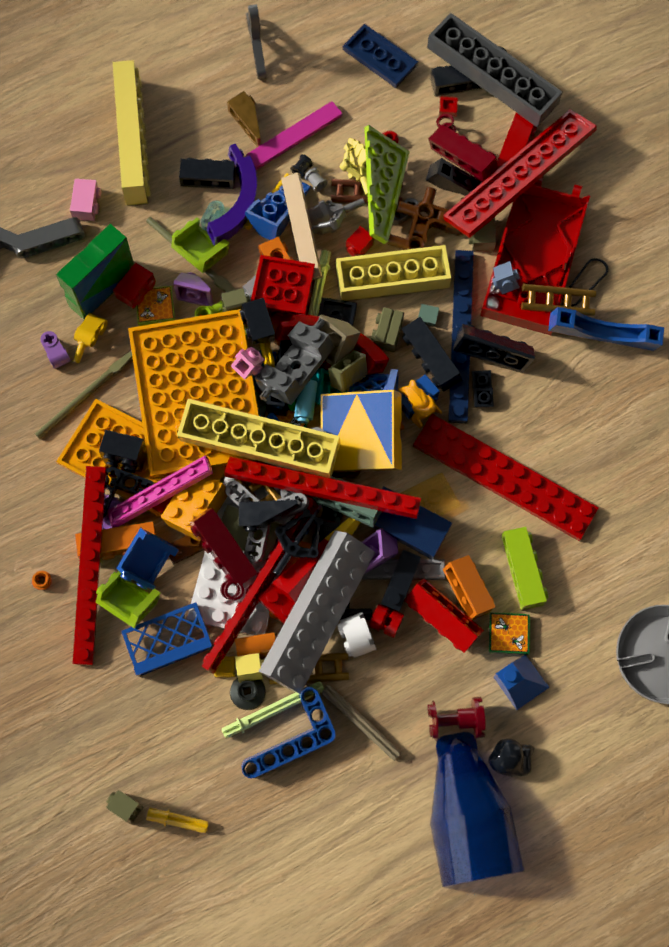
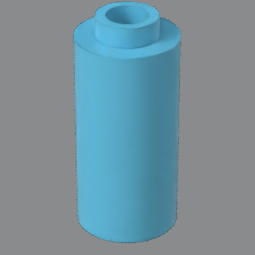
[294,379,318,424]

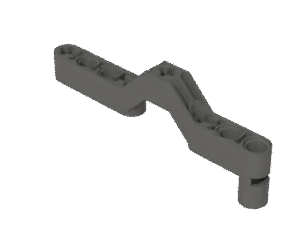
[0,217,85,258]

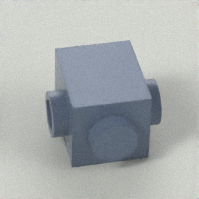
[492,261,521,295]

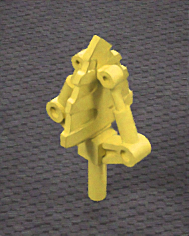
[340,138,368,197]

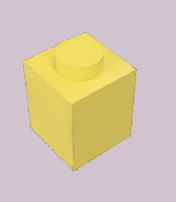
[235,653,264,683]

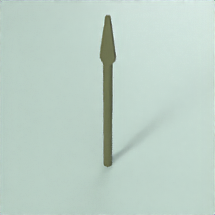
[146,217,236,293]
[35,351,133,439]

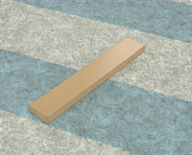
[281,172,323,281]

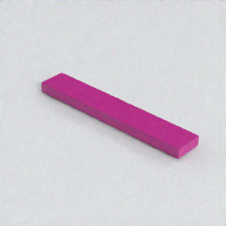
[246,101,342,170]
[107,455,213,528]

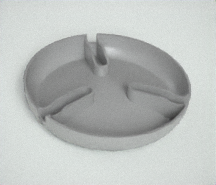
[616,605,669,704]

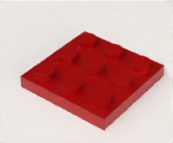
[251,255,315,315]

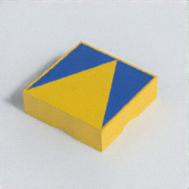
[321,390,402,473]

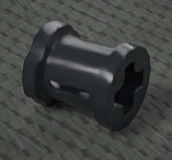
[290,154,313,178]

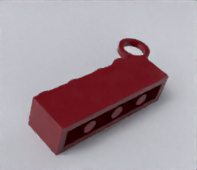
[428,114,498,182]
[189,508,257,600]

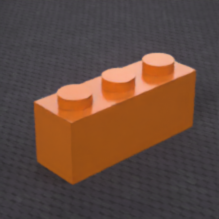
[442,555,496,620]

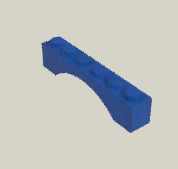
[548,307,664,351]

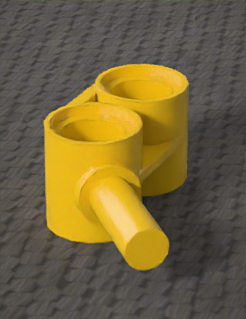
[73,313,108,363]

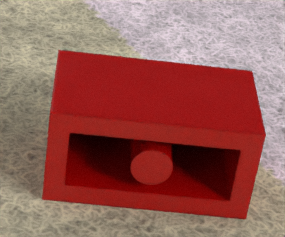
[113,262,156,309]

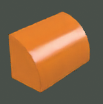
[235,632,276,659]

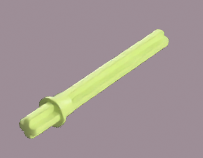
[308,250,331,316]
[222,682,324,738]

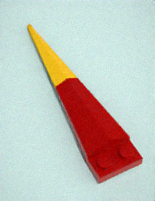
[258,517,360,623]

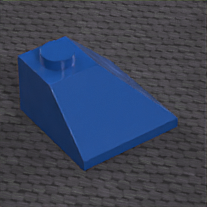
[493,655,549,710]

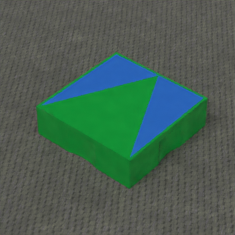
[56,224,134,320]

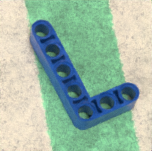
[241,686,336,778]

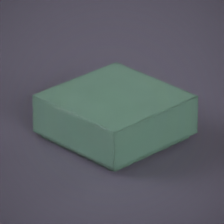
[418,304,439,327]

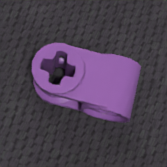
[40,331,71,369]

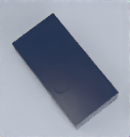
[372,486,452,559]

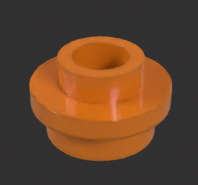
[32,571,52,590]

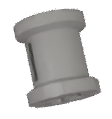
[304,167,327,192]

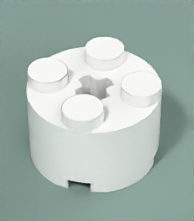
[337,612,377,658]

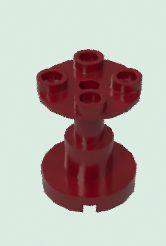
[427,696,486,742]

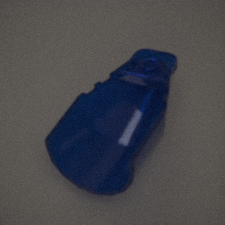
[430,732,525,887]

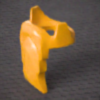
[399,380,442,428]

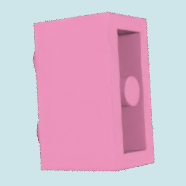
[70,179,101,221]

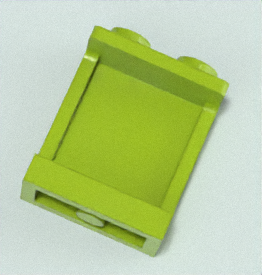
[171,217,230,273]
[96,571,161,628]

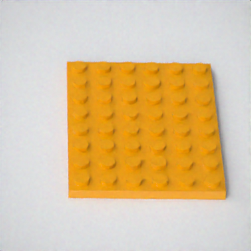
[128,309,259,477]

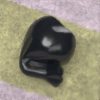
[488,739,535,776]

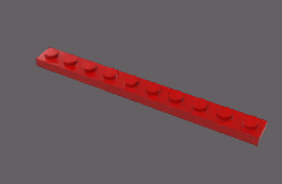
[224,456,421,519]
[72,466,107,665]
[202,497,318,674]

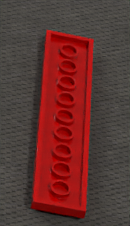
[443,109,597,238]
[413,414,598,541]

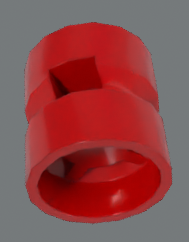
[368,603,404,638]

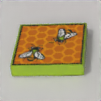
[136,286,175,326]

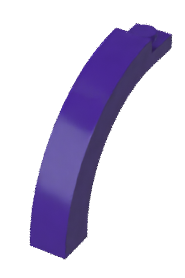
[207,143,257,246]

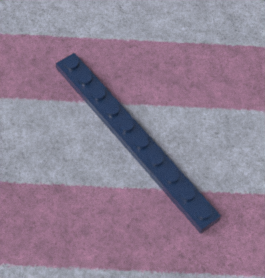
[448,250,474,424]

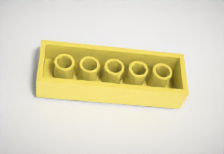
[336,245,451,301]

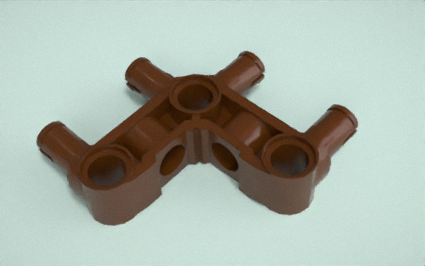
[387,187,463,250]

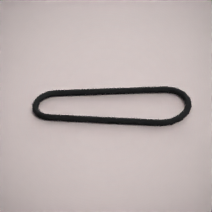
[562,258,608,307]

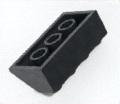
[453,324,535,373]

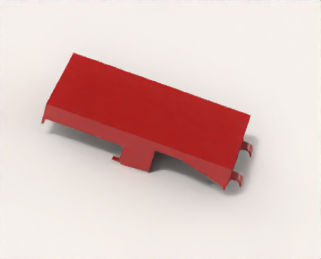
[480,176,590,336]

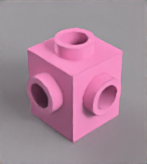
[231,347,265,379]

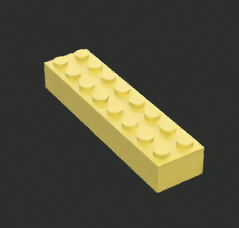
[113,60,151,206]
[177,399,341,478]

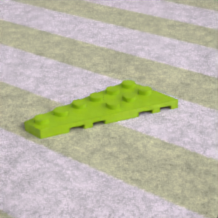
[364,125,410,244]

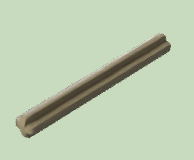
[322,685,401,761]

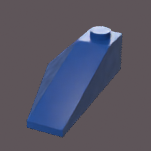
[245,182,310,240]

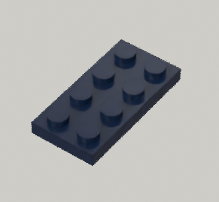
[342,23,418,88]

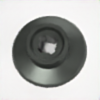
[230,678,266,710]

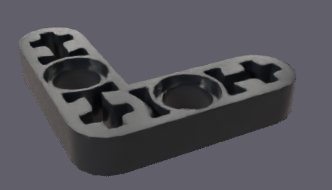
[103,467,155,519]

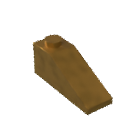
[227,91,261,147]

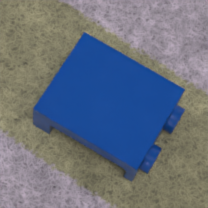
[117,527,179,590]

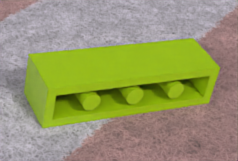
[501,527,548,610]

